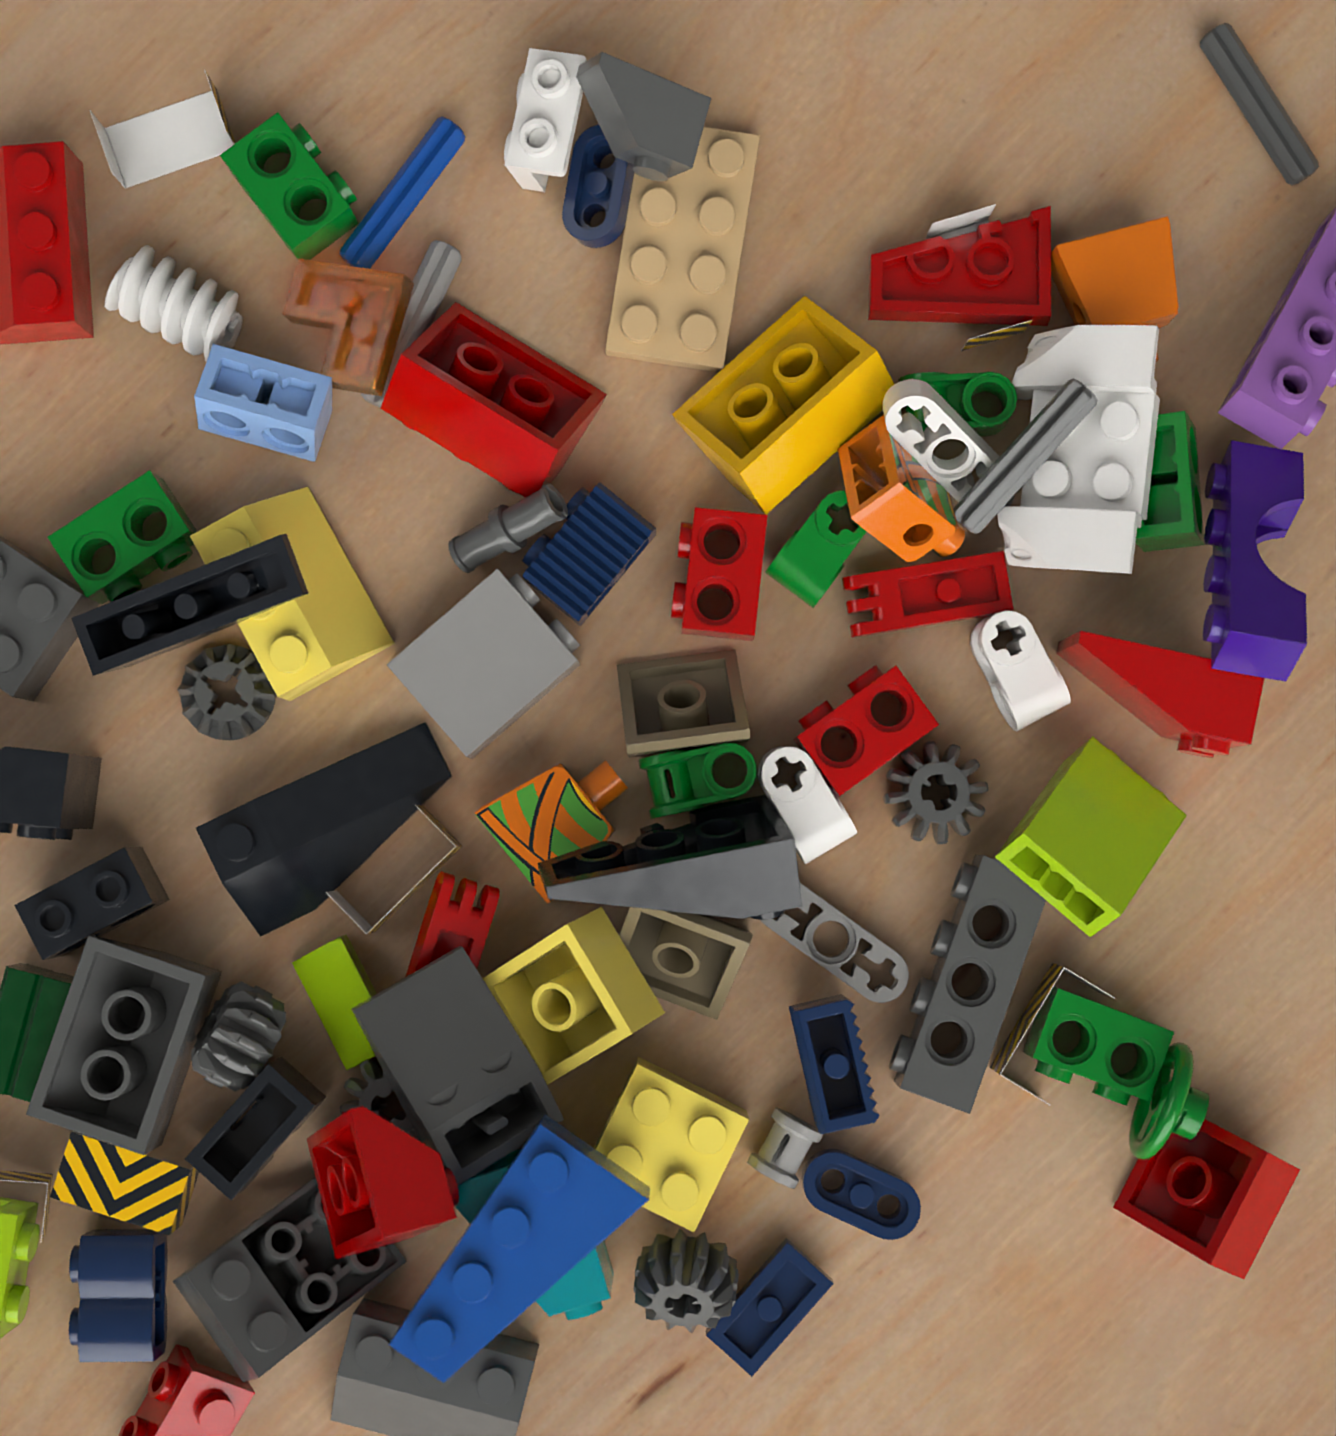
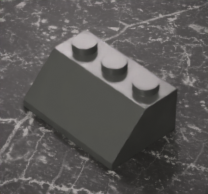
[26,935,222,1155]
[331,1298,539,1436]

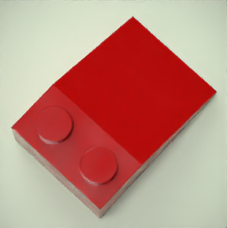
[1056,631,1265,758]

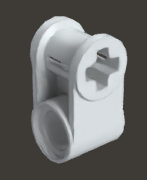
[970,611,1071,732]
[757,746,857,864]

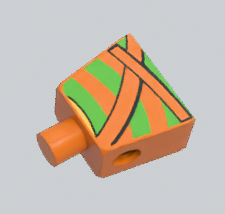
[838,414,965,562]
[474,760,628,904]

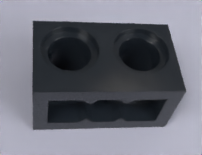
[14,847,170,960]

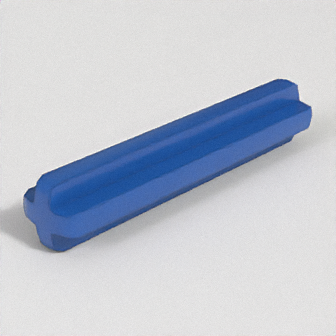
[340,116,465,273]

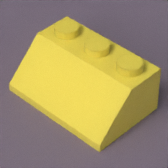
[190,486,395,701]

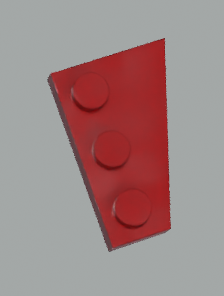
[868,206,1051,326]

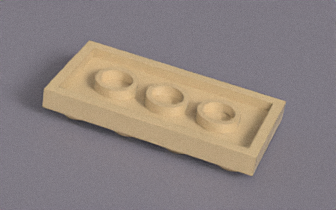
[605,127,760,373]

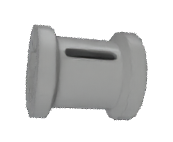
[747,1107,823,1189]

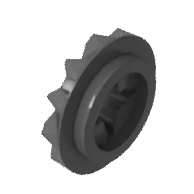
[177,644,276,741]

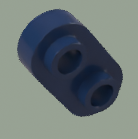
[562,124,634,248]
[802,1149,921,1240]

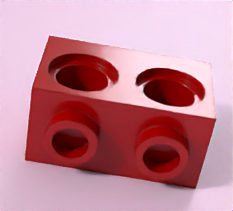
[671,507,768,641]
[794,665,939,797]

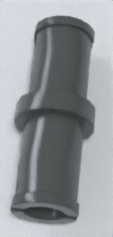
[448,483,568,573]

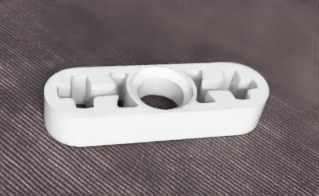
[882,379,1015,506]

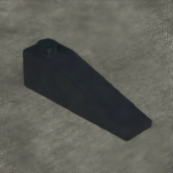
[71,534,309,676]

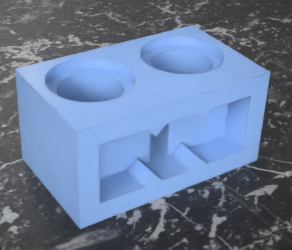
[194,344,332,462]

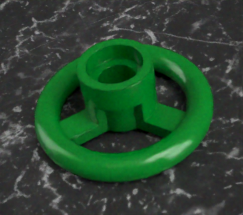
[1129,1042,1209,1160]

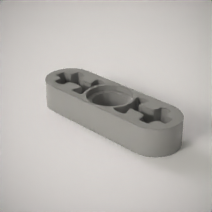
[760,883,909,1003]

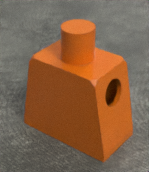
[1051,216,1179,362]

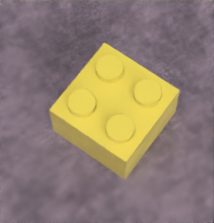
[483,907,665,1085]
[594,1057,749,1232]

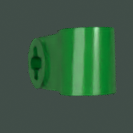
[898,372,1017,437]
[765,490,866,608]
[638,743,757,819]

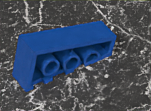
[389,1115,650,1383]

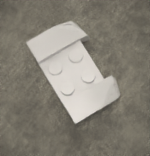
[997,325,1160,574]

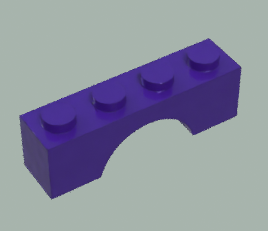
[1203,440,1307,682]

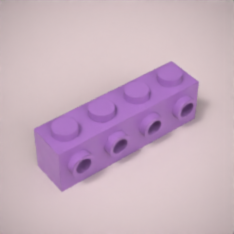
[1218,207,1336,449]

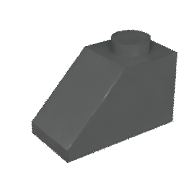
[576,52,711,181]

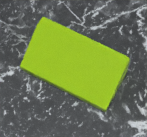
[292,934,377,1070]

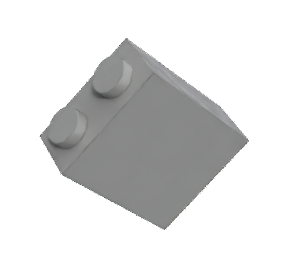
[387,568,580,759]

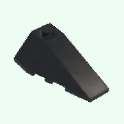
[196,722,452,937]

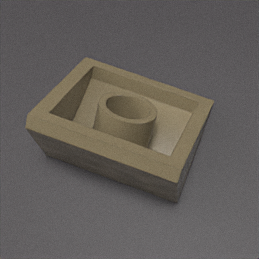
[617,649,751,757]
[619,907,753,1020]

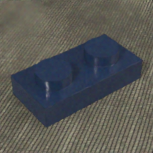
[705,1238,834,1377]

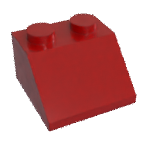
[1113,1119,1300,1279]

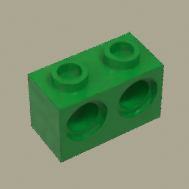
[220,112,359,266]
[1135,411,1205,552]
[47,470,198,604]
[1023,986,1174,1106]

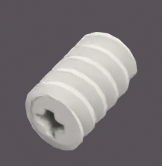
[104,245,243,362]

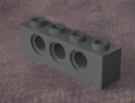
[889,855,1046,1114]

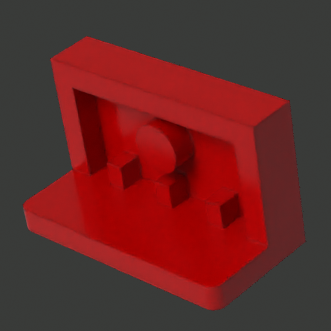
[118,1344,255,1436]

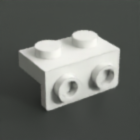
[504,48,587,192]

